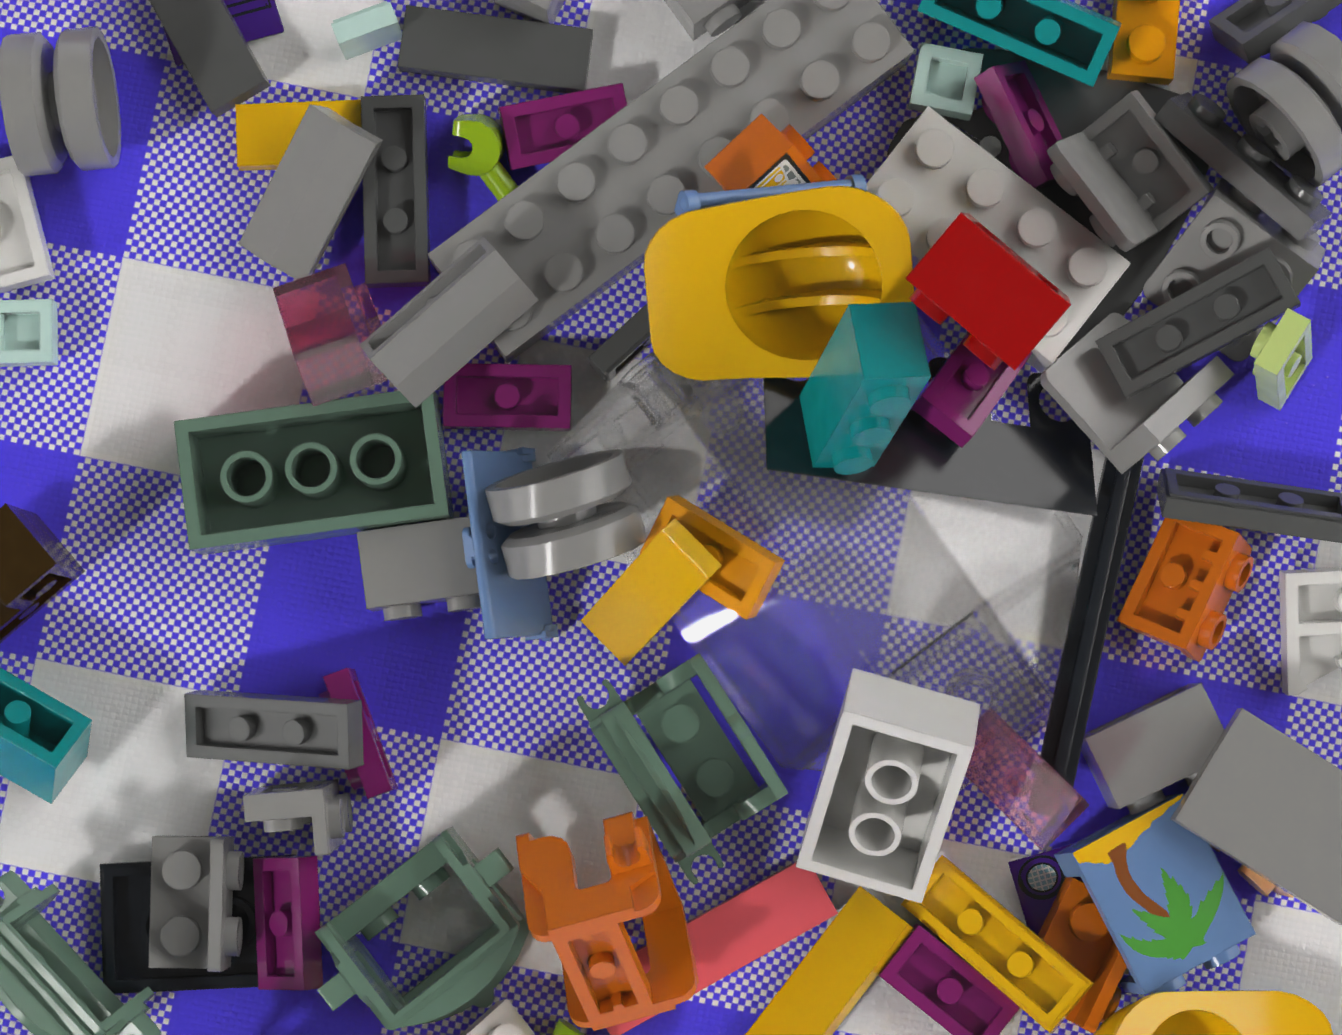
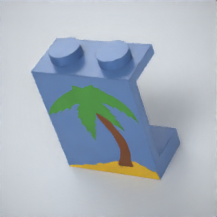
[1054,793,1256,995]

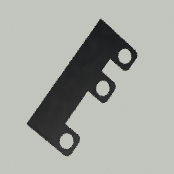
[763,357,1097,516]

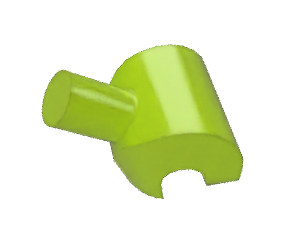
[448,114,518,201]

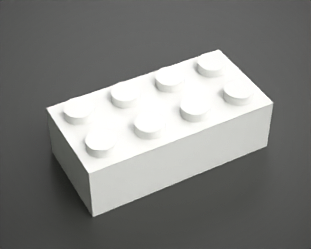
[866,106,1131,373]

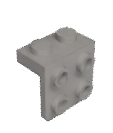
[1047,90,1214,252]
[1143,177,1326,361]
[1040,313,1235,474]

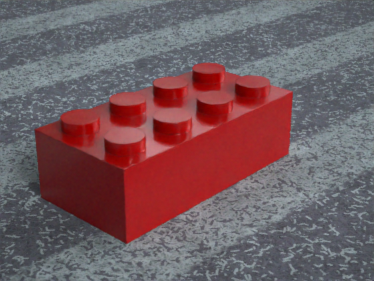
[905,212,1071,371]

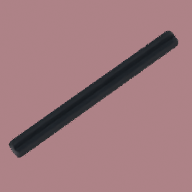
[1030,456,1144,817]

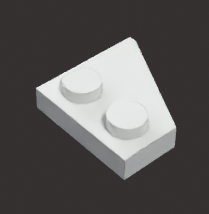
[1279,568,1342,696]

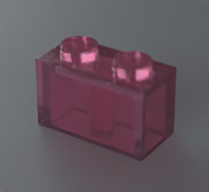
[273,263,387,407]

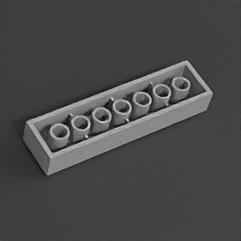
[428,0,915,364]

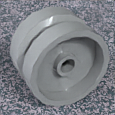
[1227,21,1342,187]
[0,26,121,176]
[485,449,647,580]

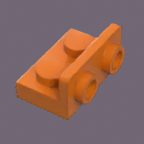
[1117,518,1254,662]
[1038,877,1127,1033]

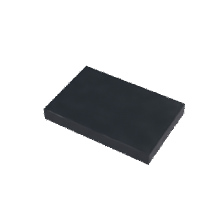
[100,854,296,994]

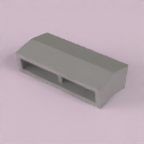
[238,104,383,283]
[360,236,539,408]

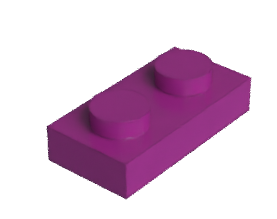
[974,60,1063,190]
[498,83,627,170]
[911,331,1033,448]
[443,363,572,431]
[319,668,398,799]
[253,856,323,990]
[879,923,1020,1035]

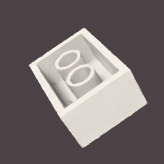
[796,668,981,904]

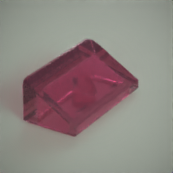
[965,708,1089,852]

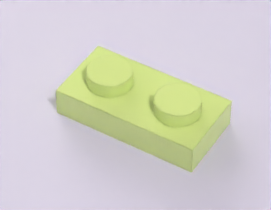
[1250,308,1313,410]

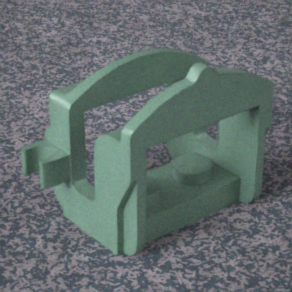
[577,653,788,884]
[315,826,530,1030]
[0,871,161,1035]

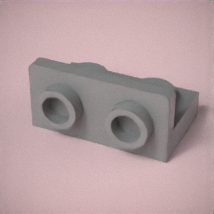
[243,779,353,856]
[148,836,244,972]

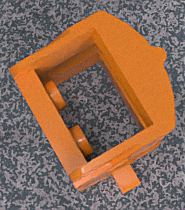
[516,812,699,1031]

